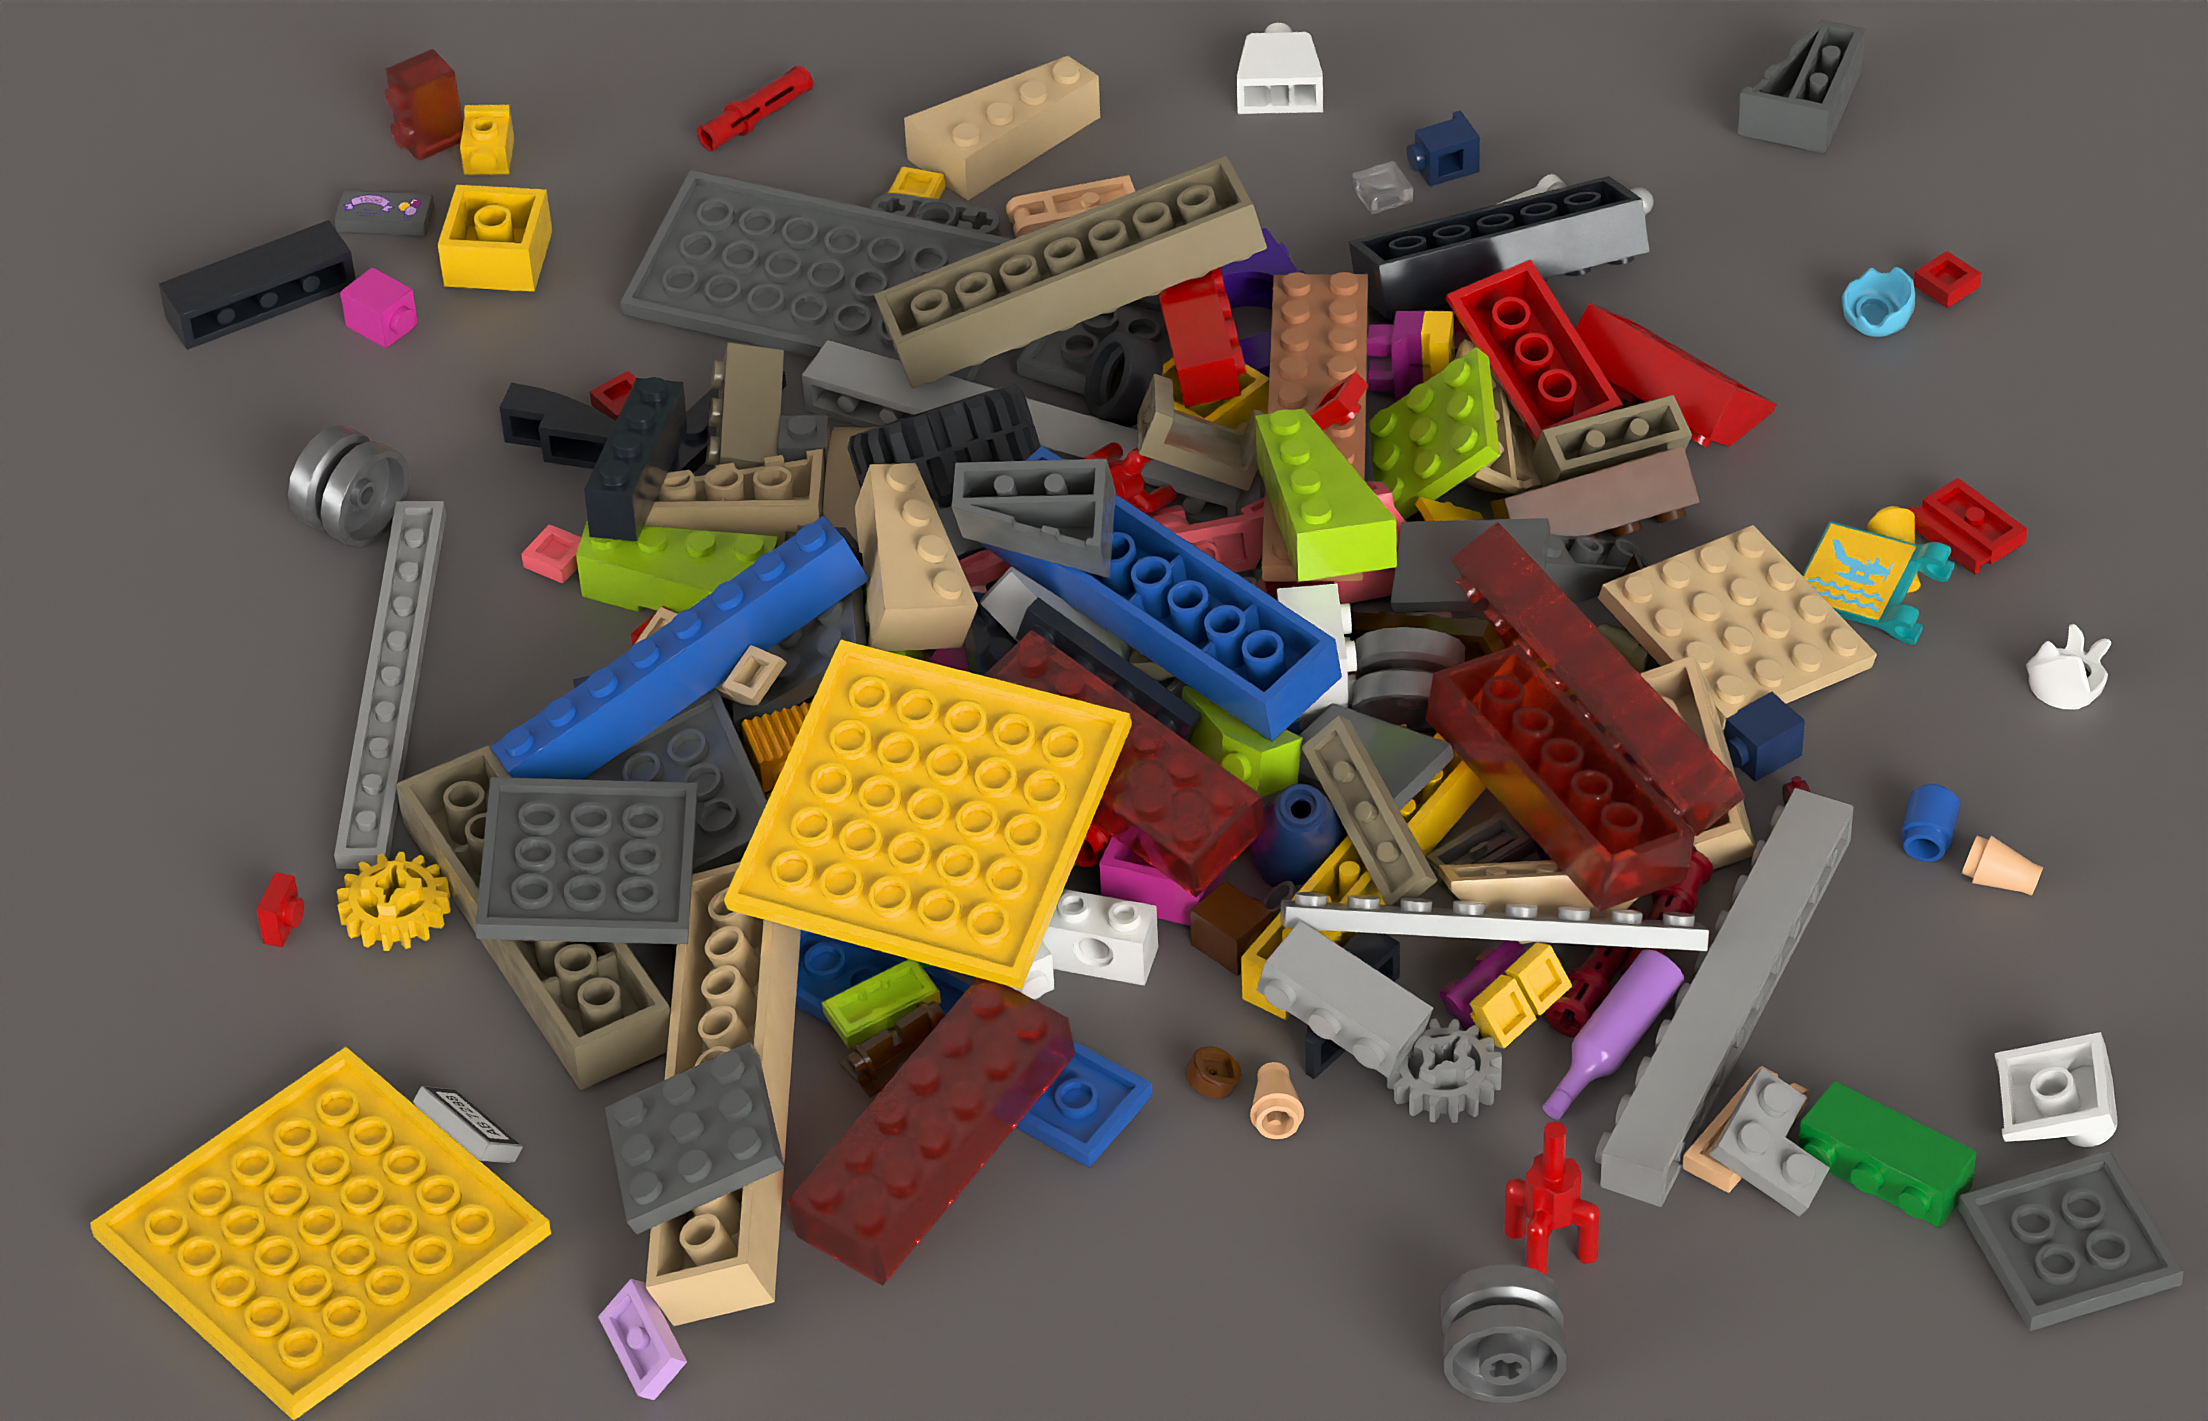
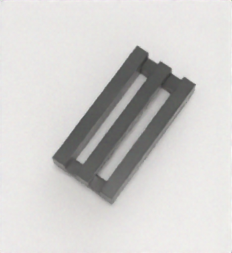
[1425,811,1535,899]

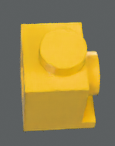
[460,105,514,175]

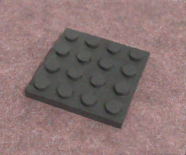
[583,689,768,874]
[476,777,697,944]

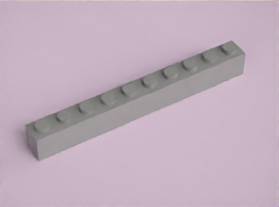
[802,340,1260,524]
[1595,788,1854,1207]

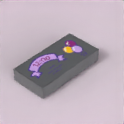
[334,190,434,236]

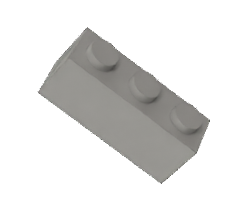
[1256,920,1433,1078]

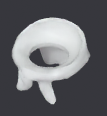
[2026,624,2111,710]

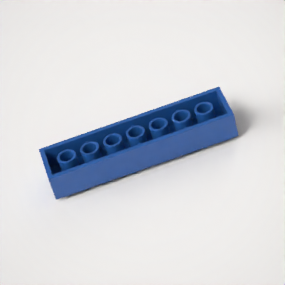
[981,446,1342,742]

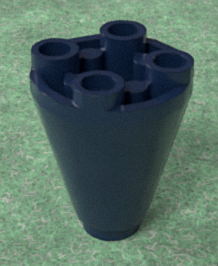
[1250,784,1348,887]

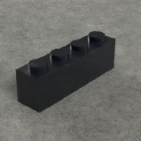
[159,220,356,350]
[584,377,688,542]

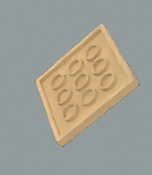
[1598,525,1877,730]

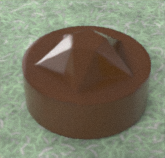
[1185,1046,1241,1099]

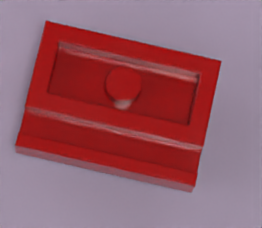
[1908,477,2027,575]

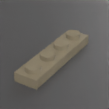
[1301,715,1438,906]

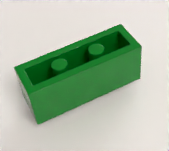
[1799,1081,1977,1228]

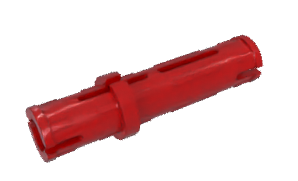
[697,65,813,151]

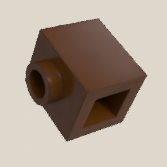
[1190,881,1272,976]

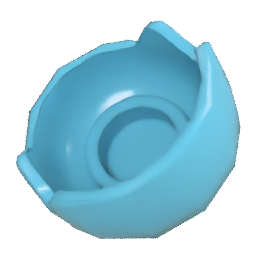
[1842,267,1915,337]

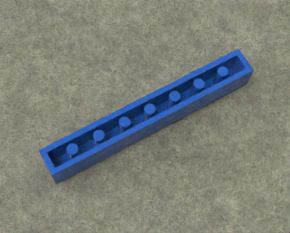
[490,515,869,780]

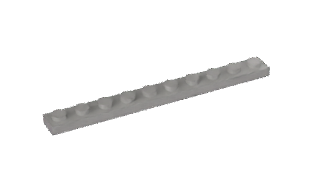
[334,501,446,869]

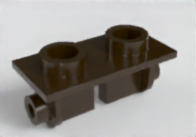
[839,1000,957,1098]

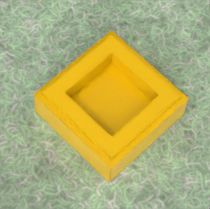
[888,167,946,200]

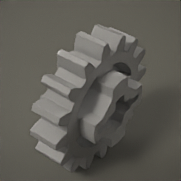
[1387,1019,1502,1123]

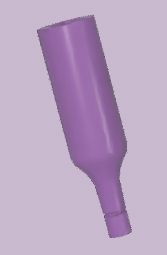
[1542,949,1684,1120]

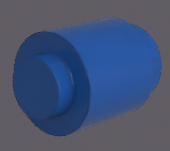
[1901,784,1960,862]

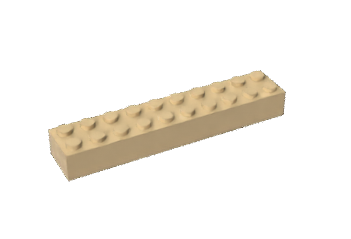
[646,862,801,1326]

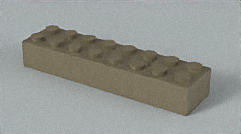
[874,156,1267,388]
[396,745,671,1090]

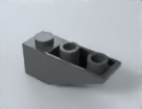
[1539,533,1649,612]

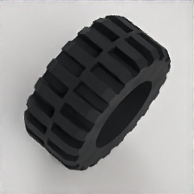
[847,384,1041,500]

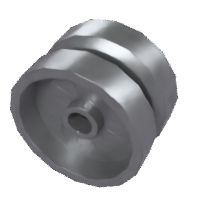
[288,425,410,548]
[1351,627,1465,732]
[1440,1264,1567,1403]

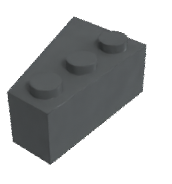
[1738,20,1865,153]
[952,459,1116,578]

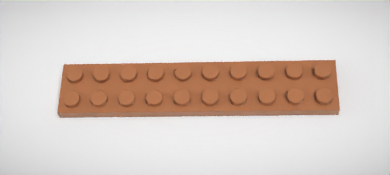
[1262,272,1368,582]

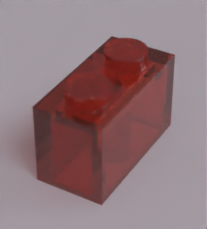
[385,48,463,162]

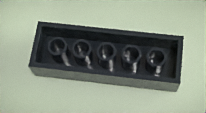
[1349,176,1650,321]

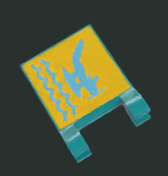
[1802,521,1955,645]

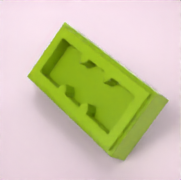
[821,959,941,1049]

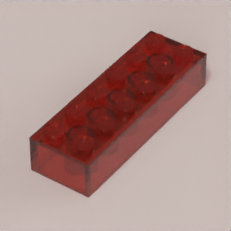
[984,630,1266,897]
[1426,644,1696,912]
[787,978,1076,1286]

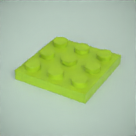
[1369,347,1500,520]

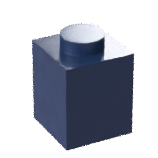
[1724,691,1805,782]

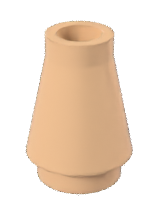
[1962,835,2044,896]
[1250,1062,1304,1139]

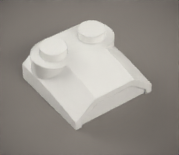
[1995,1032,2117,1147]

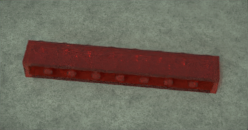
[1451,522,1745,836]

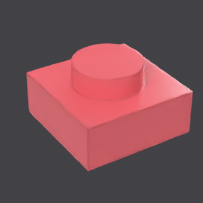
[521,524,581,584]

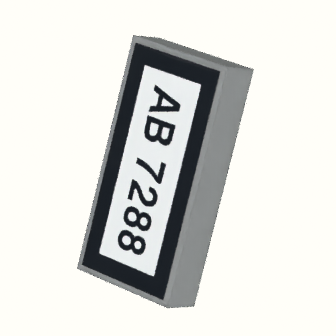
[413,1086,523,1163]

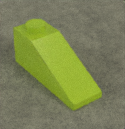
[1182,685,1303,799]

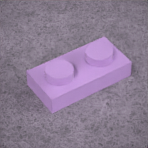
[598,1279,687,1400]

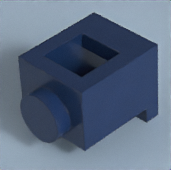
[1406,110,1480,187]

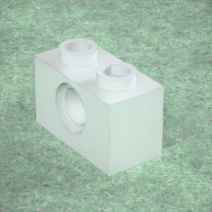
[1042,889,1158,986]

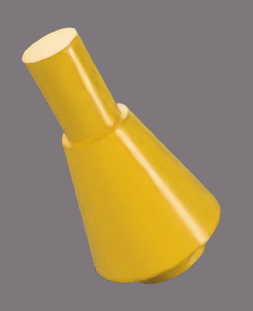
[1867,506,1921,593]

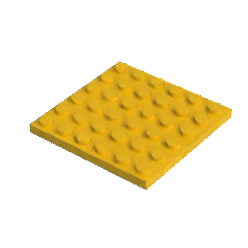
[724,640,1132,989]
[90,1047,551,1421]

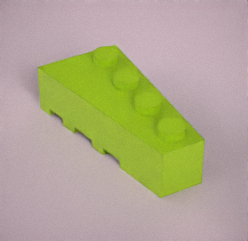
[1255,409,1397,582]

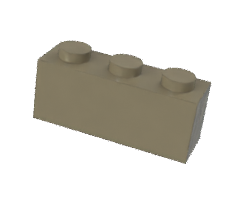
[706,342,784,470]
[1530,395,1692,486]

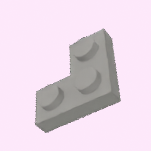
[1709,1067,1830,1216]

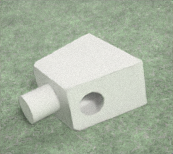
[1237,23,1323,114]

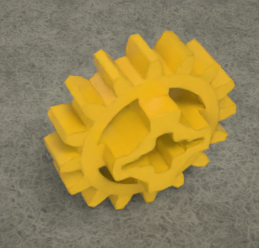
[337,852,451,951]

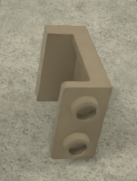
[1137,374,1263,491]

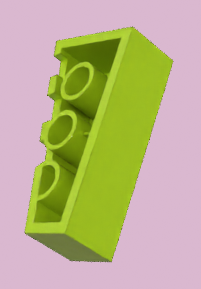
[576,521,779,614]

